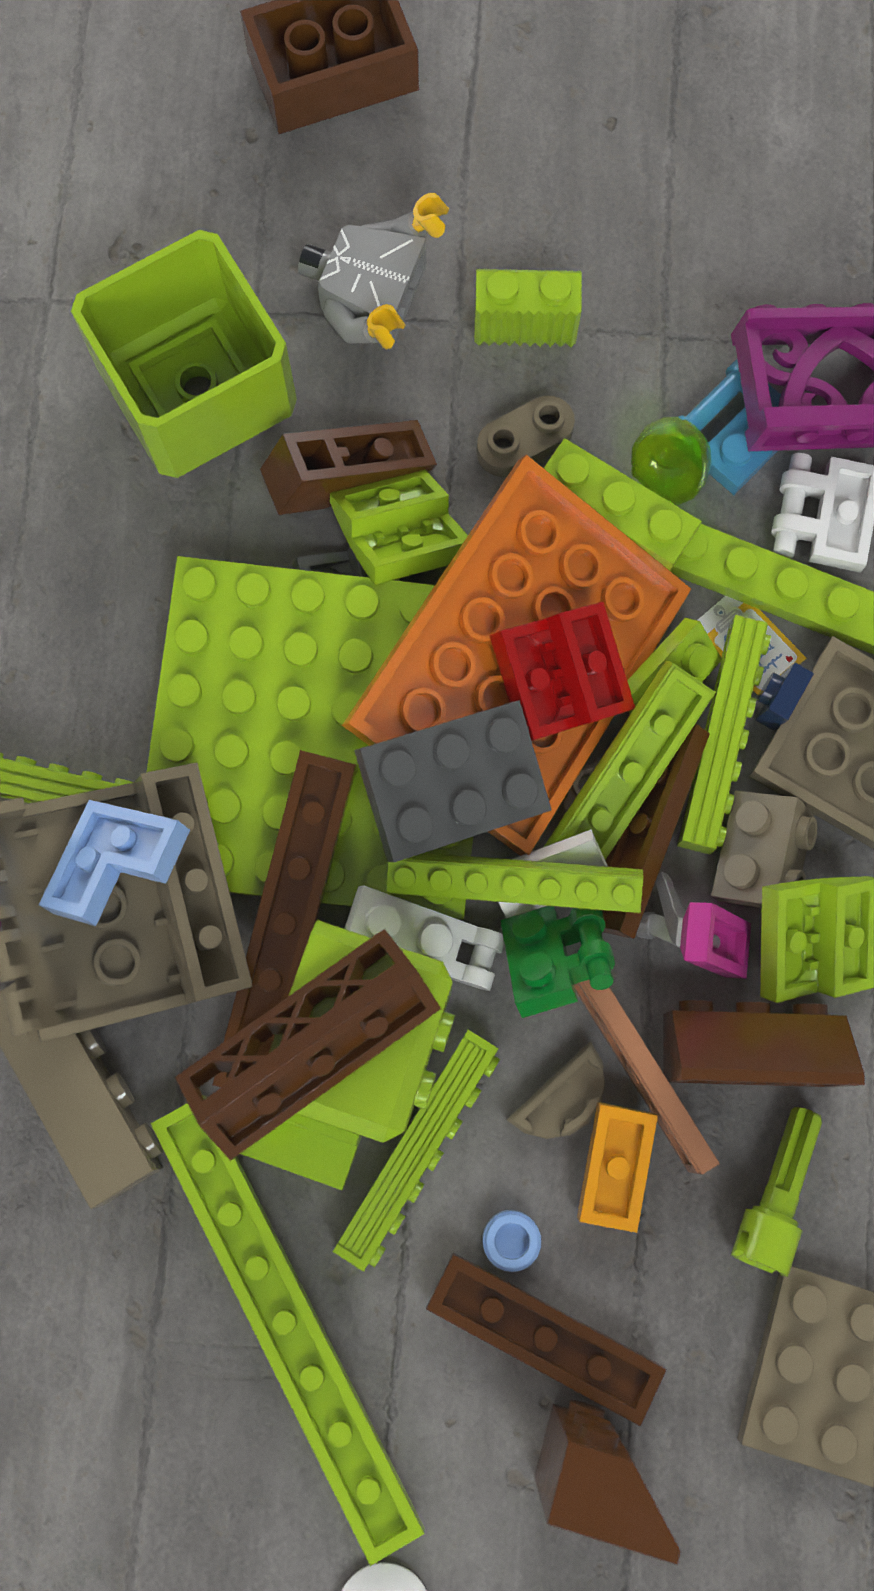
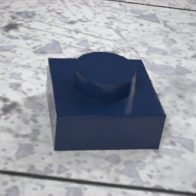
[756,663,814,731]

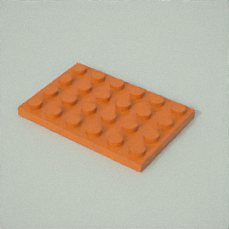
[342,455,691,856]

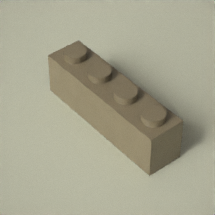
[0,983,163,1209]

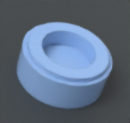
[482,1210,541,1272]

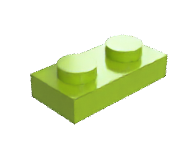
[627,618,722,715]

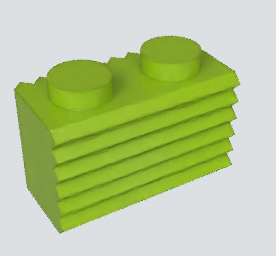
[474,269,582,347]

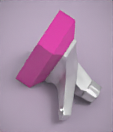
[636,872,751,979]

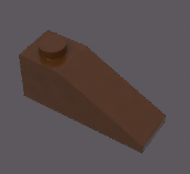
[260,420,437,515]

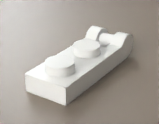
[344,886,504,991]

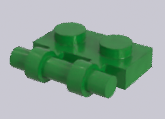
[500,906,615,1018]

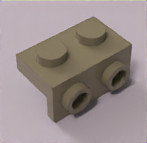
[711,790,818,908]

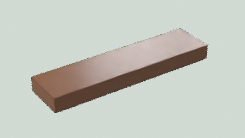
[574,980,720,1175]

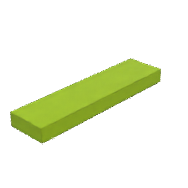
[544,660,716,860]

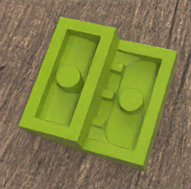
[330,470,468,585]
[760,876,874,1003]

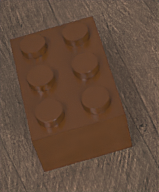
[240,0,419,135]

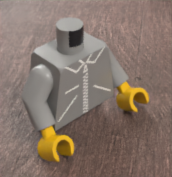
[298,193,449,349]

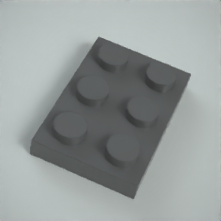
[354,700,552,863]

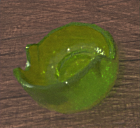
[631,417,712,506]

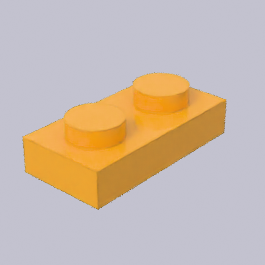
[577,1102,658,1233]

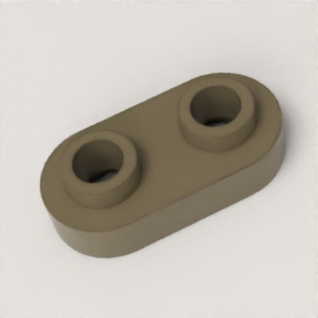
[477,396,575,477]

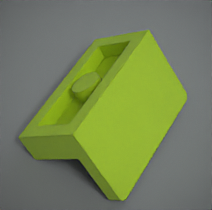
[241,1113,362,1190]

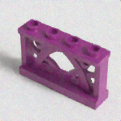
[731,303,874,452]

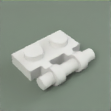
[771,453,874,573]

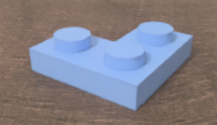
[39,800,190,926]

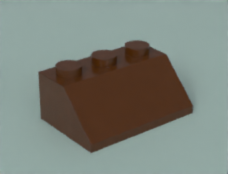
[663,1000,865,1087]
[534,1400,681,1565]

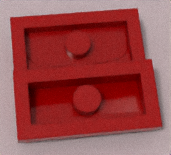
[489,601,635,741]

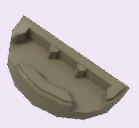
[506,1042,605,1139]

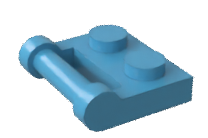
[667,359,781,495]

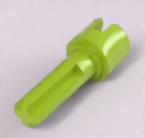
[731,1107,822,1277]

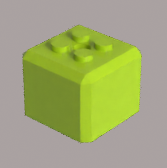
[71,230,297,478]
[269,920,455,1142]

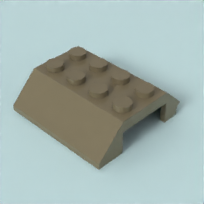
[0,763,253,1045]

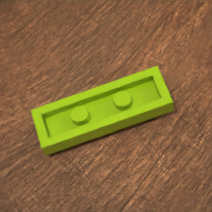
[544,438,702,571]

